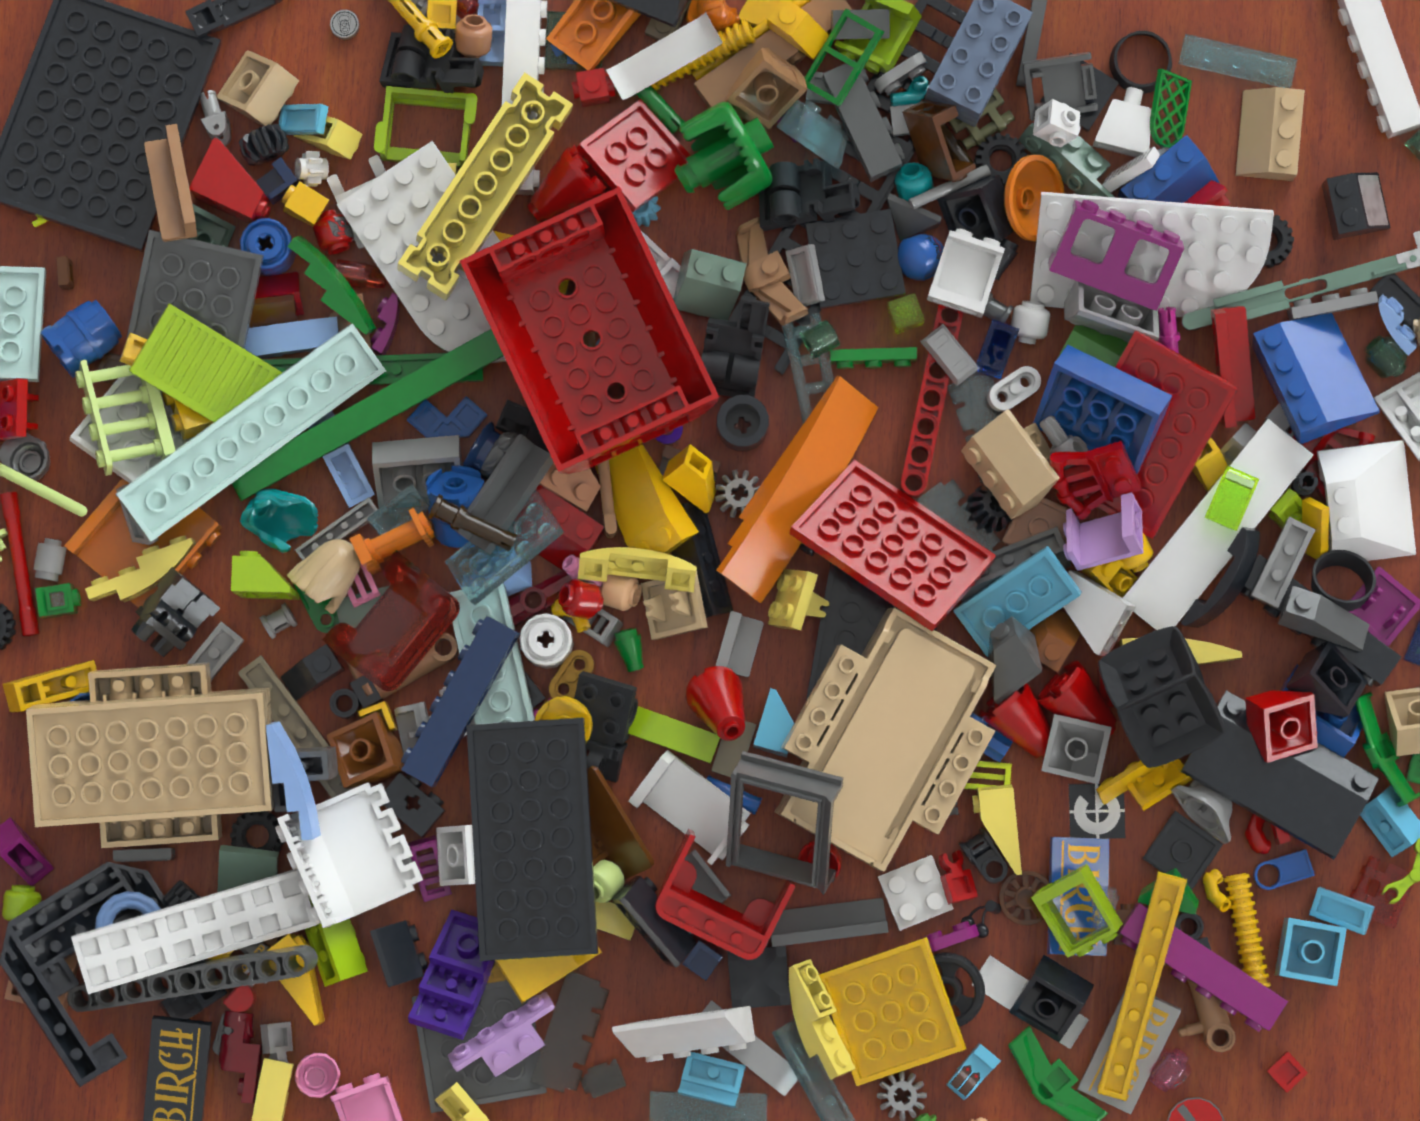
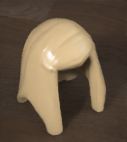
[287,539,361,614]

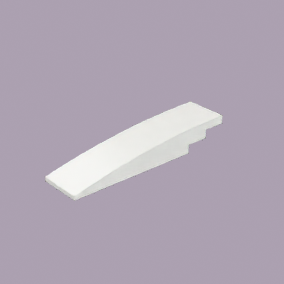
[1123,419,1313,630]

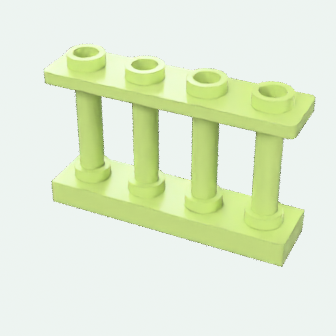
[75,360,176,476]

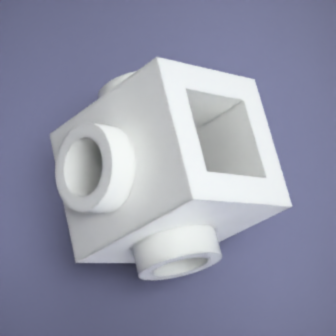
[1033,99,1080,148]

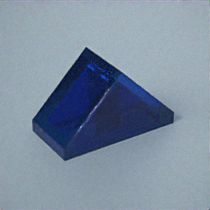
[976,319,1019,380]

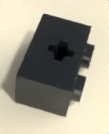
[384,773,446,838]

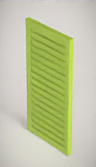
[129,303,283,423]

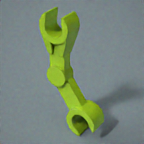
[1381,838,1420,904]

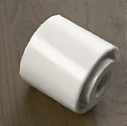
[519,614,574,669]

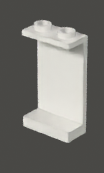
[628,750,751,865]

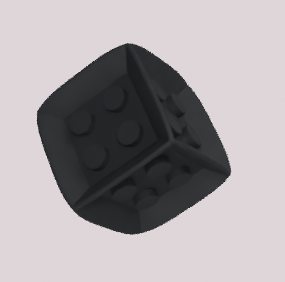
[1098,626,1225,768]

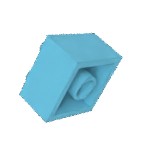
[1275,918,1347,986]

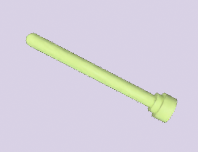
[0,463,87,517]

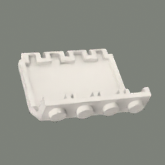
[275,782,423,928]

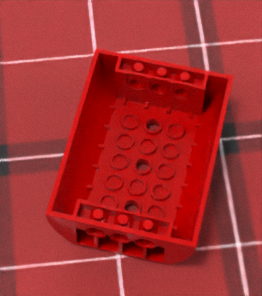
[460,186,719,474]

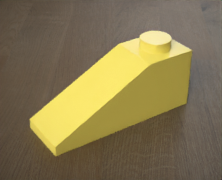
[972,784,1022,875]

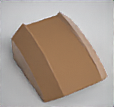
[724,48,807,129]

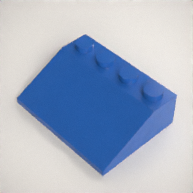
[1252,313,1380,444]
[1033,345,1172,474]

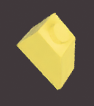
[294,116,363,160]

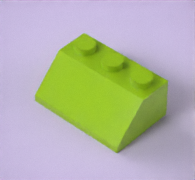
[231,551,299,600]

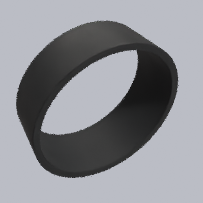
[1109,31,1172,94]
[1311,550,1376,612]

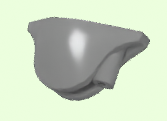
[1171,780,1232,844]

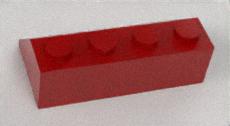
[507,485,605,571]

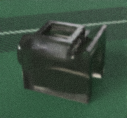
[580,1058,627,1098]

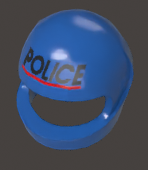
[898,234,944,281]

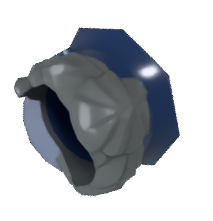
[463,422,518,479]

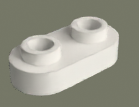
[987,366,1041,412]

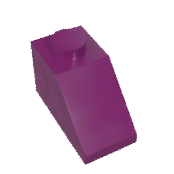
[0,817,54,886]

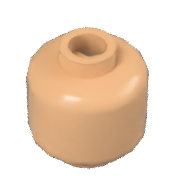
[600,574,642,611]

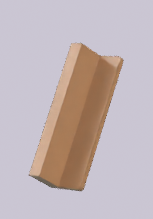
[144,124,197,242]

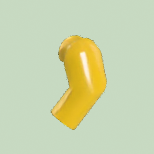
[551,599,591,633]

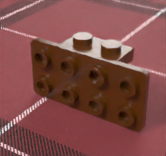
[587,765,654,880]

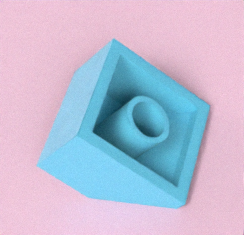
[753,688,794,758]

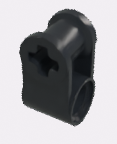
[958,827,1008,884]

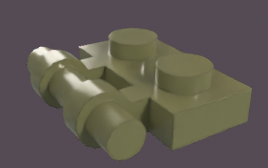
[948,88,1015,150]

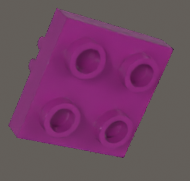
[1349,566,1420,646]

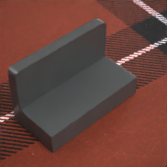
[685,849,731,903]

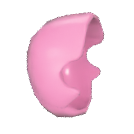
[295,1053,340,1098]

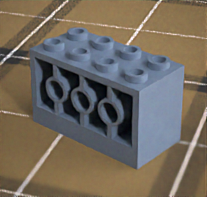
[925,0,1033,127]

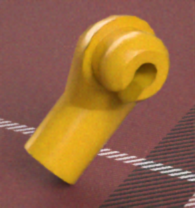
[1202,869,1232,912]

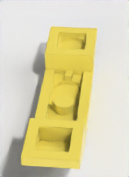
[578,547,697,592]

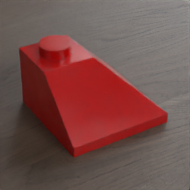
[1245,690,1318,763]

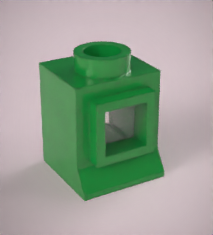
[35,583,81,619]

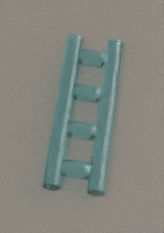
[782,313,834,424]

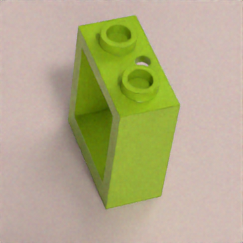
[1031,863,1123,958]

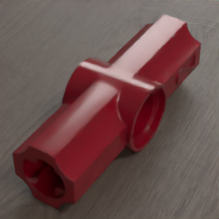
[509,570,572,627]

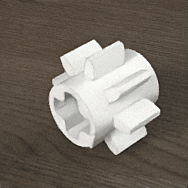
[295,151,329,187]

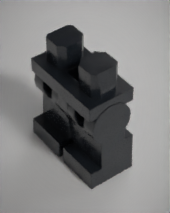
[131,567,220,657]

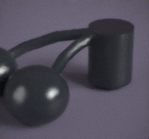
[961,900,1001,938]

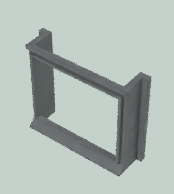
[726,751,843,895]

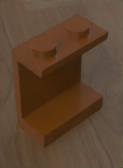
[902,100,976,182]

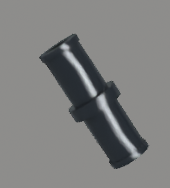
[1291,472,1318,497]

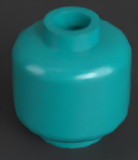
[895,162,935,202]

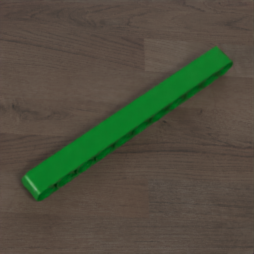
[231,329,504,501]

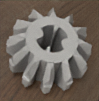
[715,470,760,518]
[877,1071,927,1121]

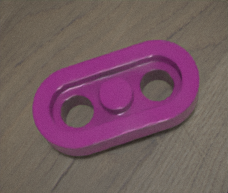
[924,921,979,952]

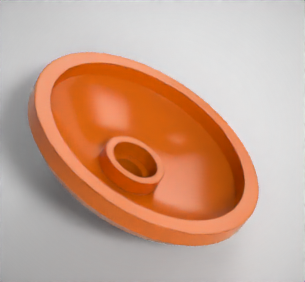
[1004,155,1065,242]

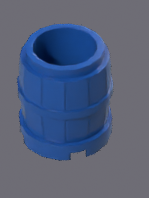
[40,300,122,378]
[426,465,484,548]

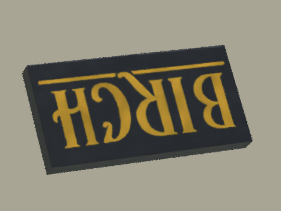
[143,1015,212,1121]

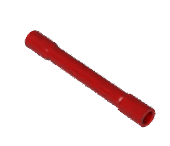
[0,492,40,637]

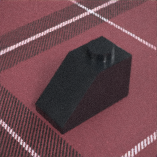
[281,644,345,701]

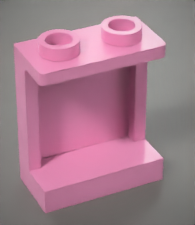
[330,1073,403,1121]

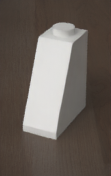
[1064,570,1136,656]

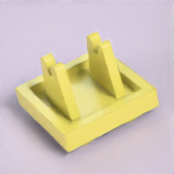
[768,569,829,631]

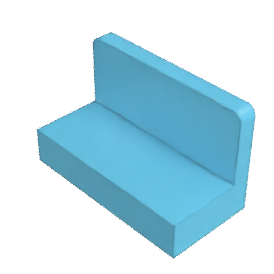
[1360,785,1420,857]

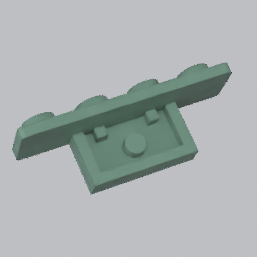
[1019,123,1116,198]

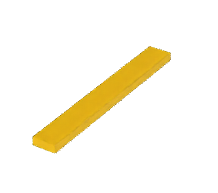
[1097,871,1187,1101]

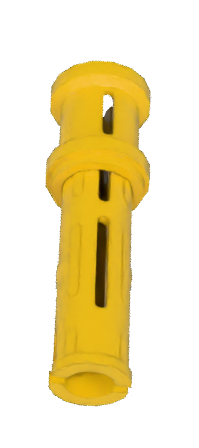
[388,0,453,59]

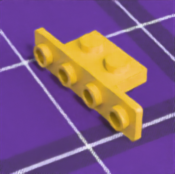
[1096,759,1192,811]

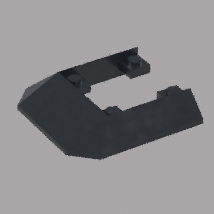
[0,862,227,1088]

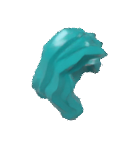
[240,488,318,553]

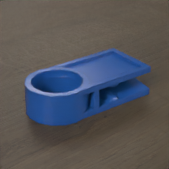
[1253,849,1315,890]

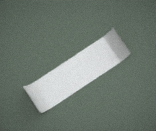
[606,12,723,100]
[971,955,1089,1049]

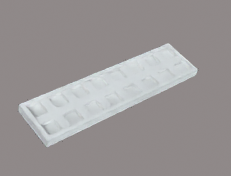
[71,869,317,994]

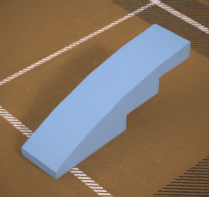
[478,0,506,66]
[245,317,338,359]
[308,411,375,508]
[266,721,321,840]

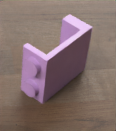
[1063,492,1143,571]

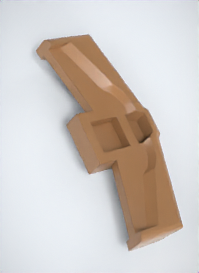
[736,217,809,326]

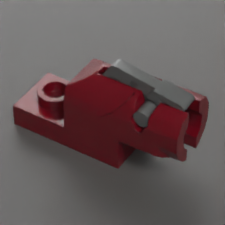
[212,1011,263,1104]

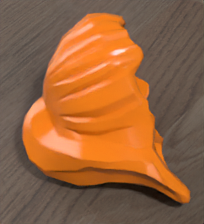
[686,0,741,32]

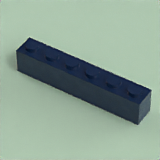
[401,616,520,787]

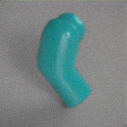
[890,76,929,107]

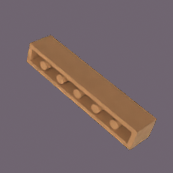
[694,0,852,109]

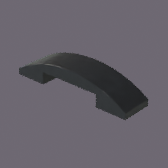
[185,0,283,38]
[1181,527,1260,628]

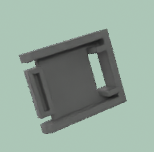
[1022,52,1098,121]

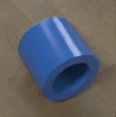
[240,218,296,276]

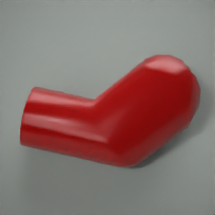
[1245,814,1271,854]

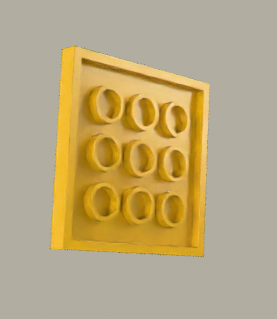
[819,937,966,1086]

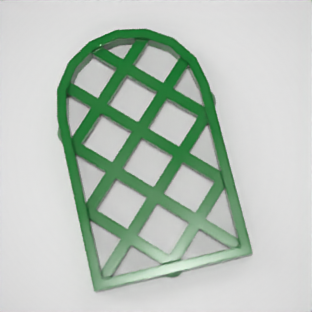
[1150,69,1192,148]

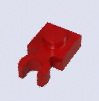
[938,850,978,905]

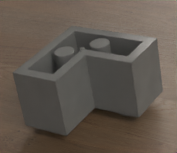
[273,746,338,812]

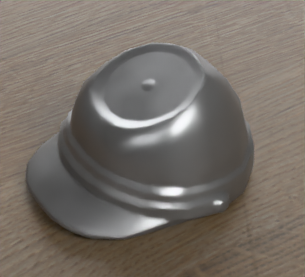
[0,433,50,481]

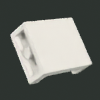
[927,228,1005,318]

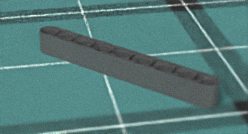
[67,945,318,1012]

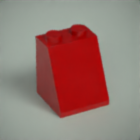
[189,137,272,224]

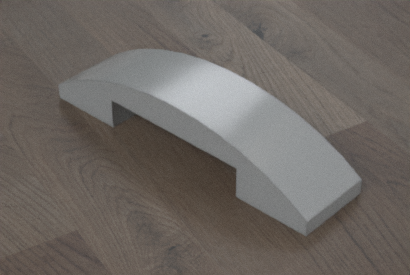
[702,1000,803,1096]

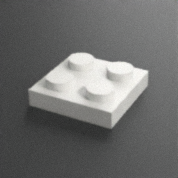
[878,855,954,931]

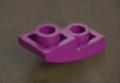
[371,293,400,355]

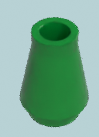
[613,627,644,672]

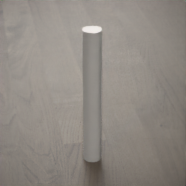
[908,164,991,210]

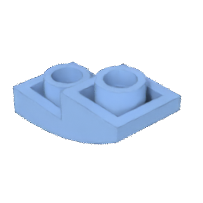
[1378,294,1417,356]

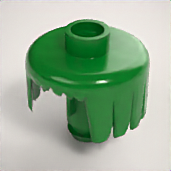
[674,101,774,210]

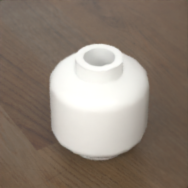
[1010,301,1050,344]

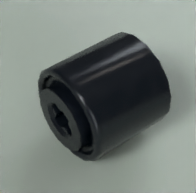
[717,395,769,452]

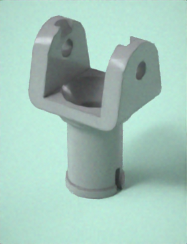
[200,90,231,146]

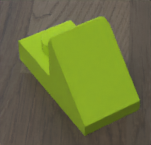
[1269,488,1302,529]

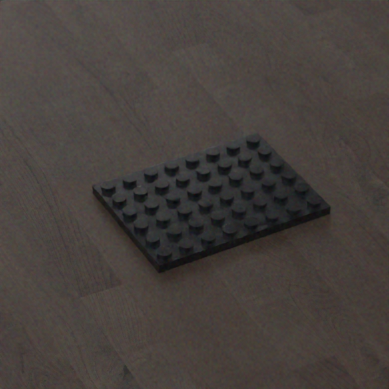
[0,0,222,252]

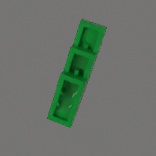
[287,235,376,335]

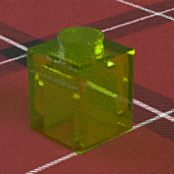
[886,293,925,334]

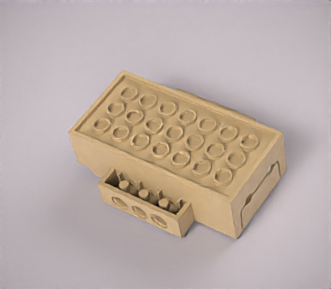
[775,608,996,872]
[26,663,274,848]

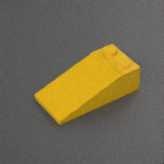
[595,444,699,554]

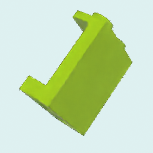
[834,0,922,74]

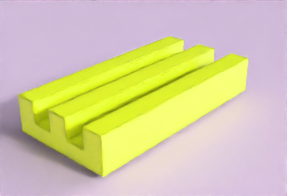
[964,761,1012,790]

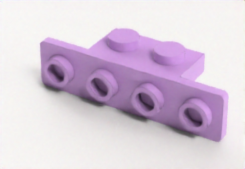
[448,992,555,1077]

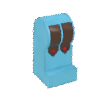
[946,1043,1001,1100]

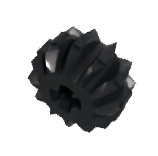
[238,124,290,166]
[965,485,1013,534]

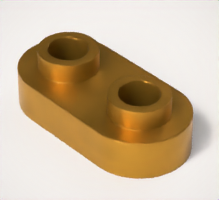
[549,650,594,698]

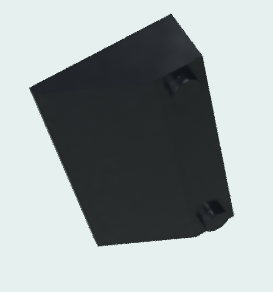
[1180,690,1379,860]

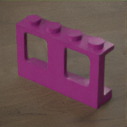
[1048,200,1184,311]

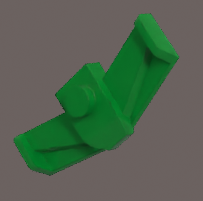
[1355,692,1420,807]
[1008,1025,1109,1121]

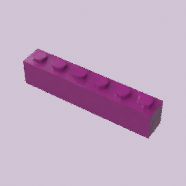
[1117,903,1288,1032]

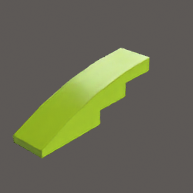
[628,706,720,764]

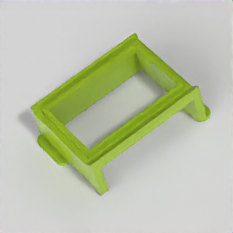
[374,86,477,168]

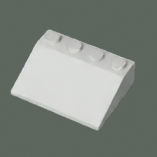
[612,1006,755,1062]

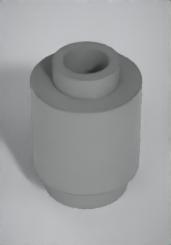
[33,538,67,582]

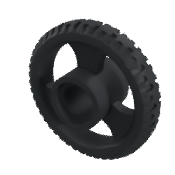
[933,953,985,1027]

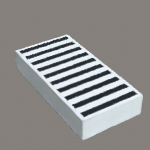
[1102,147,1160,193]

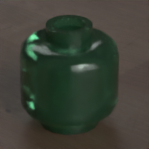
[1364,335,1408,379]

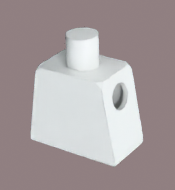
[1093,87,1152,157]

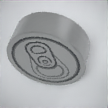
[330,10,360,40]

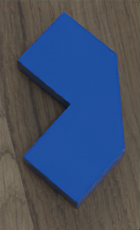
[407,396,488,438]

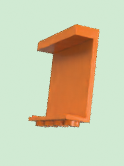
[64,478,222,608]

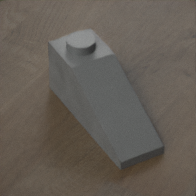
[1278,586,1370,652]

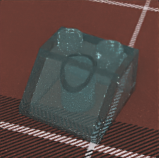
[777,99,849,169]

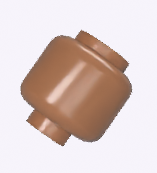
[455,14,493,58]

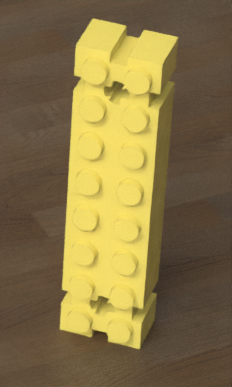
[397,72,573,301]

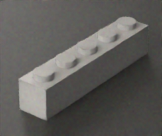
[295,497,381,560]

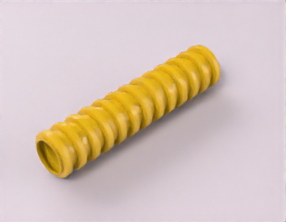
[651,19,756,90]
[1224,873,1271,988]

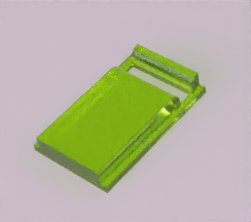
[1205,465,1259,531]

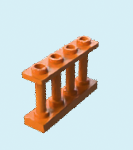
[349,508,435,575]

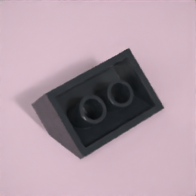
[611,875,697,968]

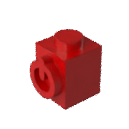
[572,68,615,108]

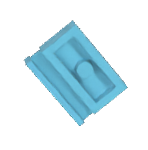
[678,1052,746,1108]

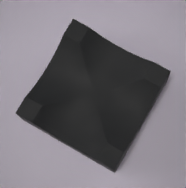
[727,946,791,1008]

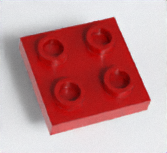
[0,378,39,441]

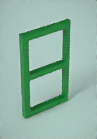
[804,9,884,107]

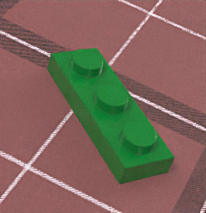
[829,347,917,369]

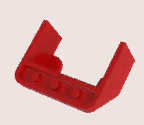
[656,829,796,960]

